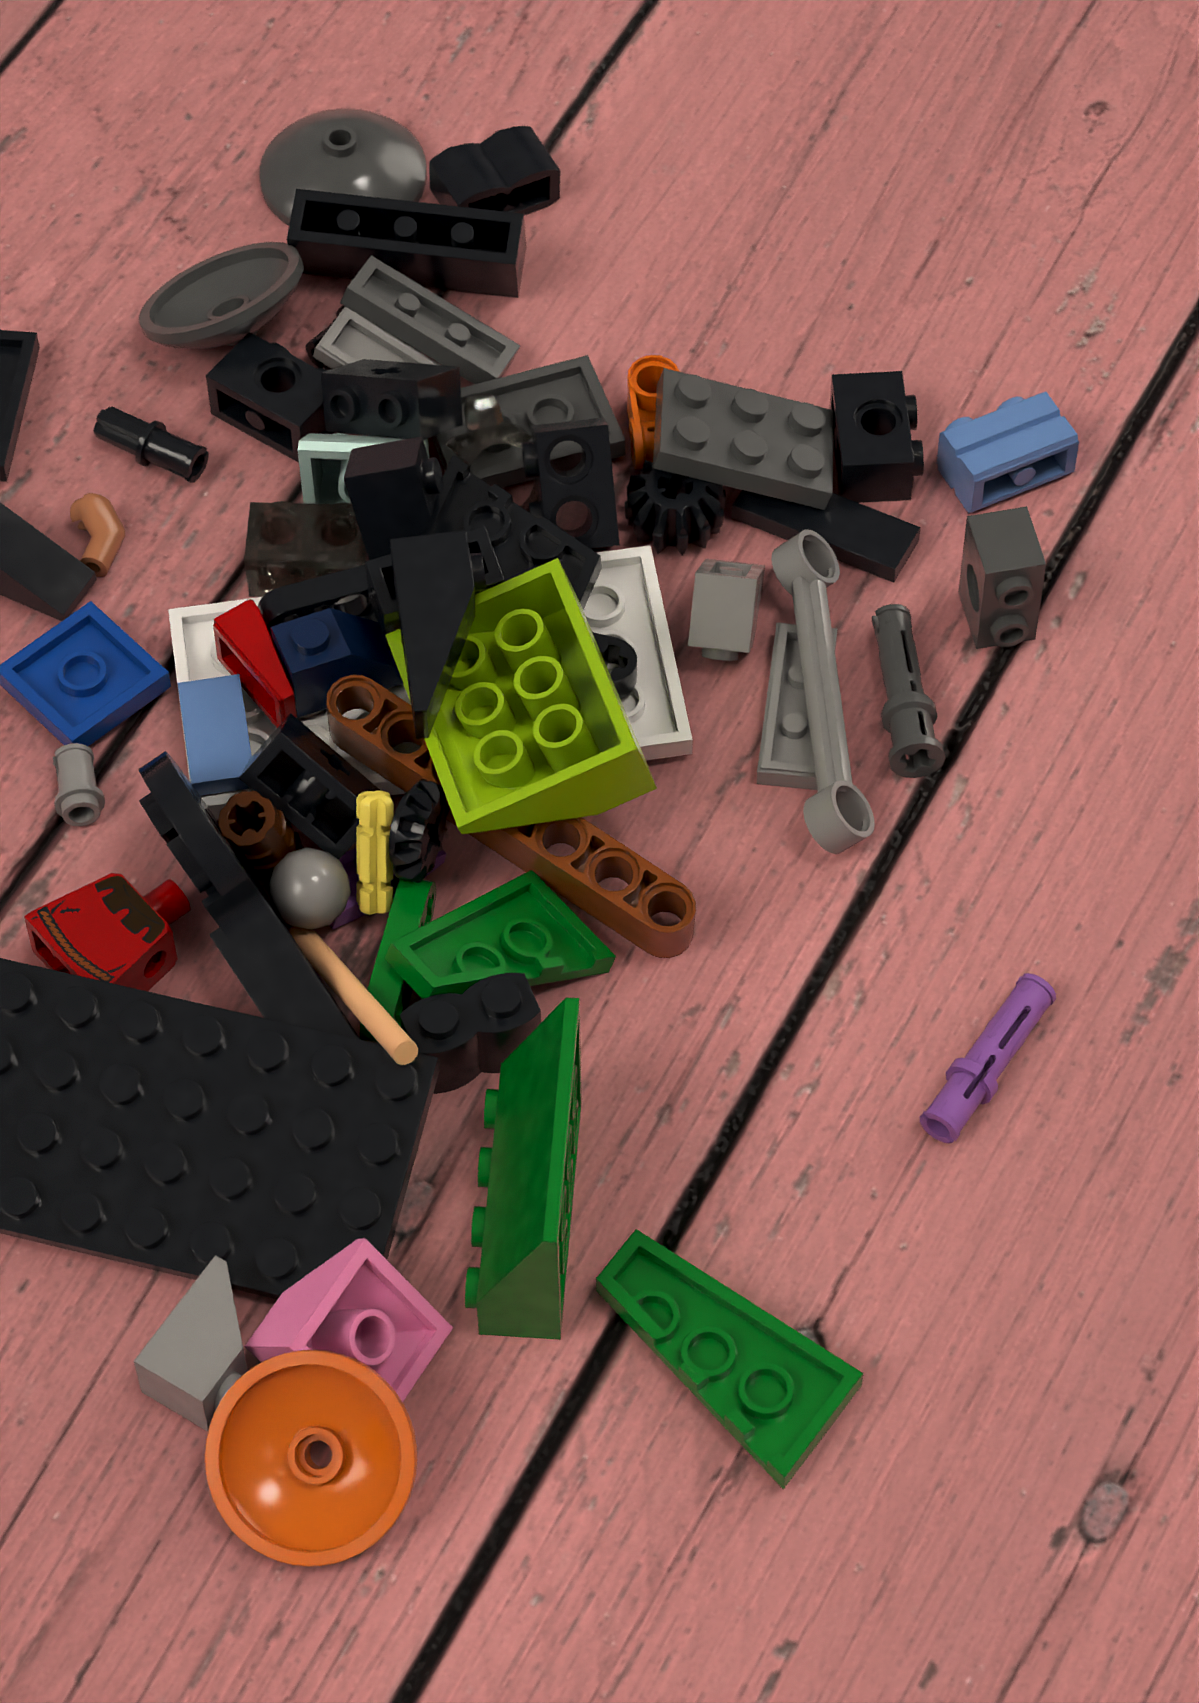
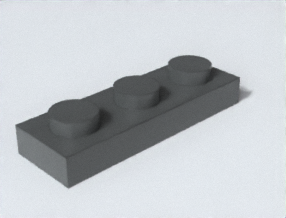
[340,256,520,384]

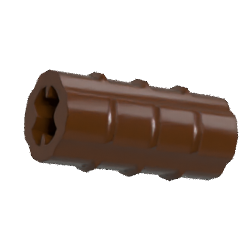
[218,791,304,885]

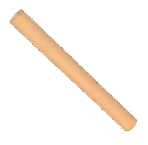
[289,926,418,1065]

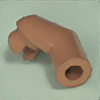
[70,493,125,577]

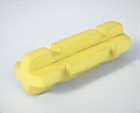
[356,790,394,915]

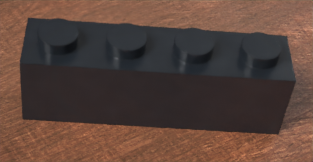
[287,189,526,298]

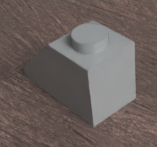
[688,559,765,661]
[134,1255,247,1432]

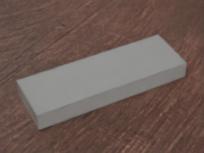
[757,623,837,790]

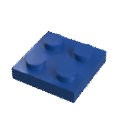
[0,601,171,746]

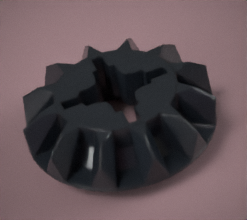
[389,779,450,883]

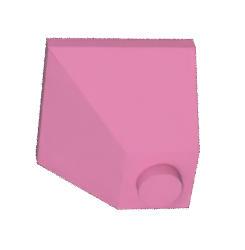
[244,1238,453,1403]

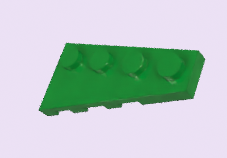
[596,1229,863,1490]

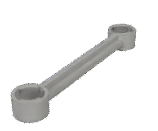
[771,529,875,854]

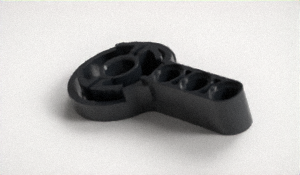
[138,751,360,1040]

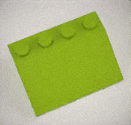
[385,558,657,835]

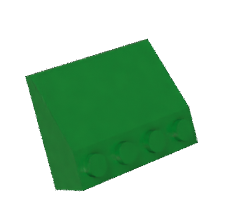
[465,997,582,1340]

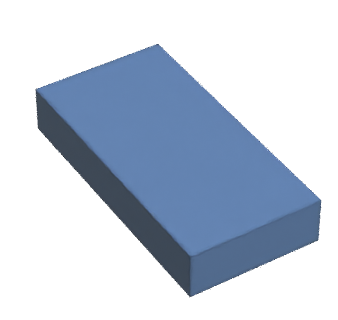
[177,674,252,796]

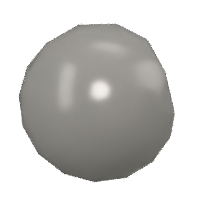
[268,847,351,930]

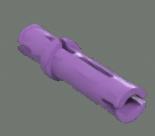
[920,973,1056,1144]

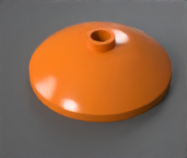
[205,1350,417,1566]

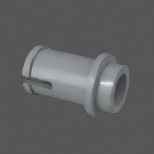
[53,743,105,826]

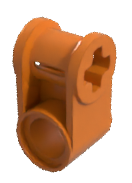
[627,355,680,470]

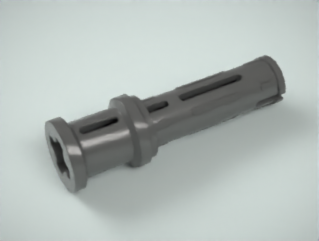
[872,604,945,778]

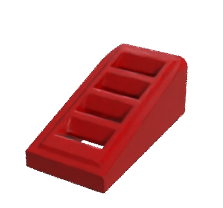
[213,599,297,728]

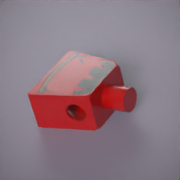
[24,873,191,991]

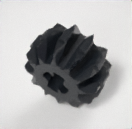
[624,460,726,557]

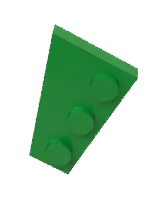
[385,870,616,999]

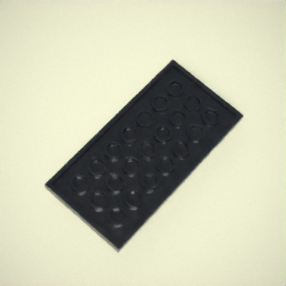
[0,958,441,1300]

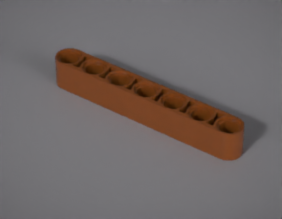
[326,675,696,958]

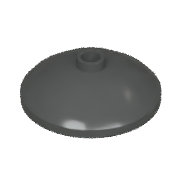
[259,108,427,226]
[139,242,304,349]

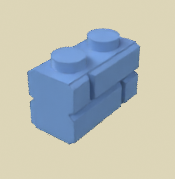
[937,392,1079,513]

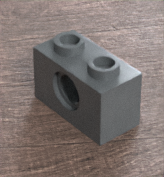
[958,507,1046,649]

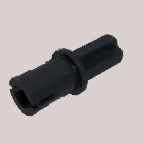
[94,407,209,483]

